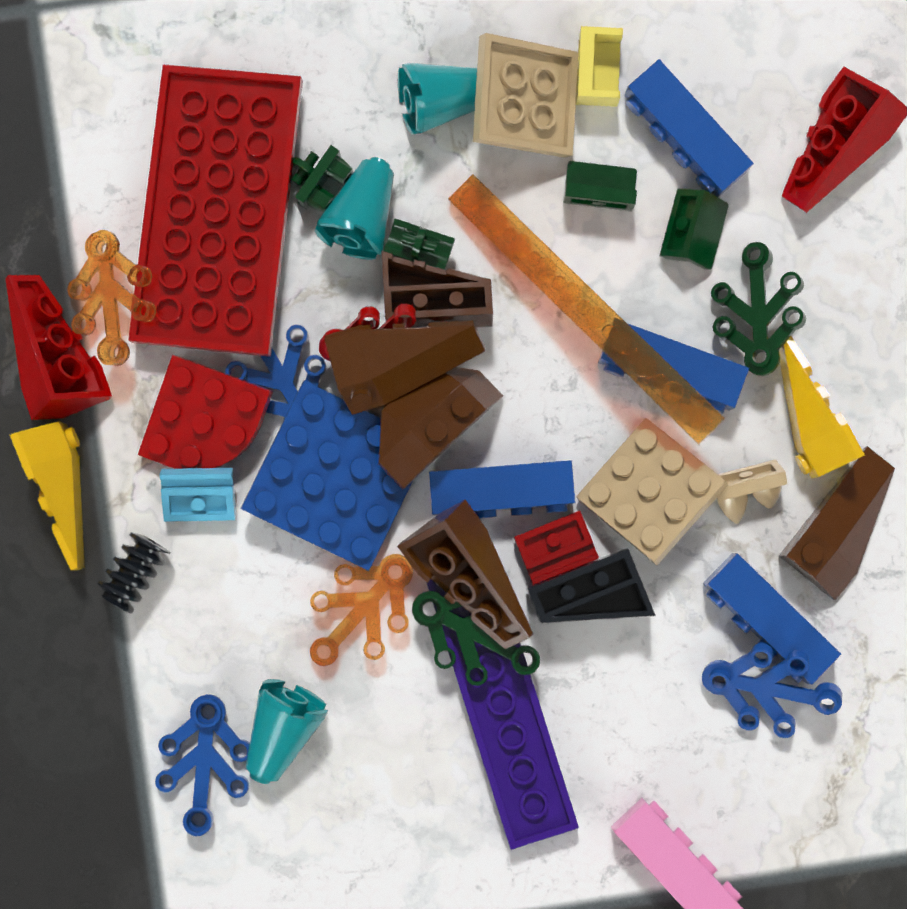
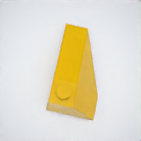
[779,336,865,479]
[10,421,85,570]

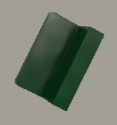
[563,161,637,211]
[659,189,728,270]

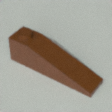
[325,320,485,415]
[397,500,533,649]

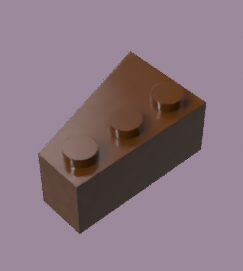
[382,251,493,328]

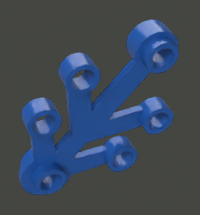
[225,325,327,417]
[702,643,842,738]
[155,694,250,836]

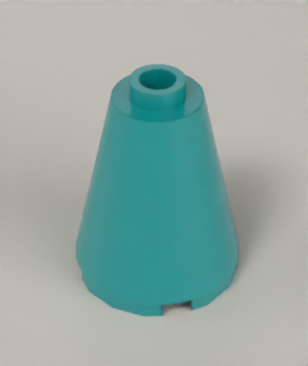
[397,63,477,135]
[314,157,394,260]
[246,679,328,784]

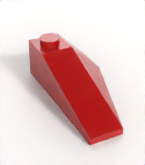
[781,66,907,213]
[5,275,112,420]

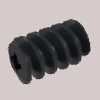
[97,532,171,613]

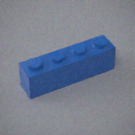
[624,59,754,197]
[598,319,749,414]
[429,460,575,519]
[703,553,841,685]

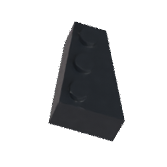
[526,549,656,623]

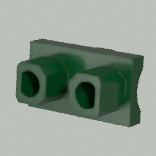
[292,145,353,213]
[384,218,455,270]

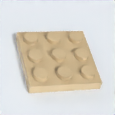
[473,33,579,158]
[576,418,728,566]

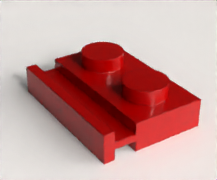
[514,510,599,585]

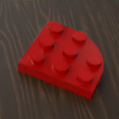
[138,355,273,469]

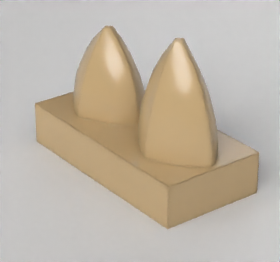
[716,460,788,524]

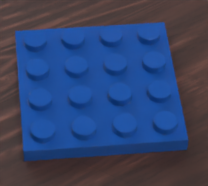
[240,380,413,571]

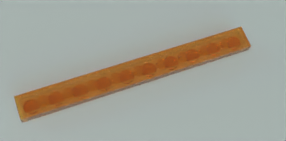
[448,174,725,445]

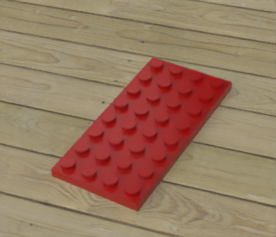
[128,64,303,357]

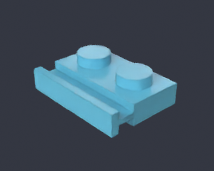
[159,468,236,522]

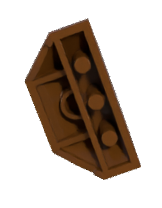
[378,367,503,490]

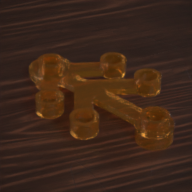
[67,230,156,366]
[310,554,413,666]

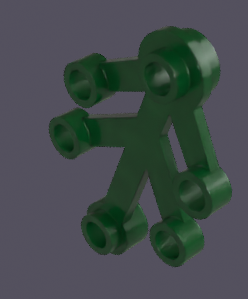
[711,242,806,376]
[412,591,540,686]

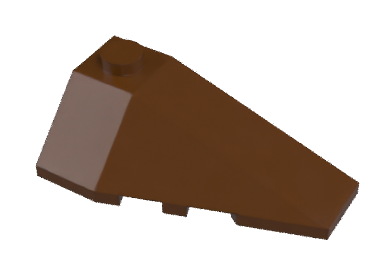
[779,446,895,600]

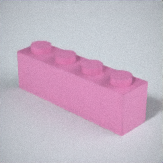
[611,798,743,909]

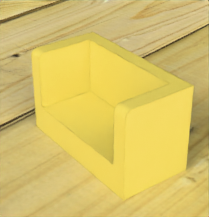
[576,26,623,107]

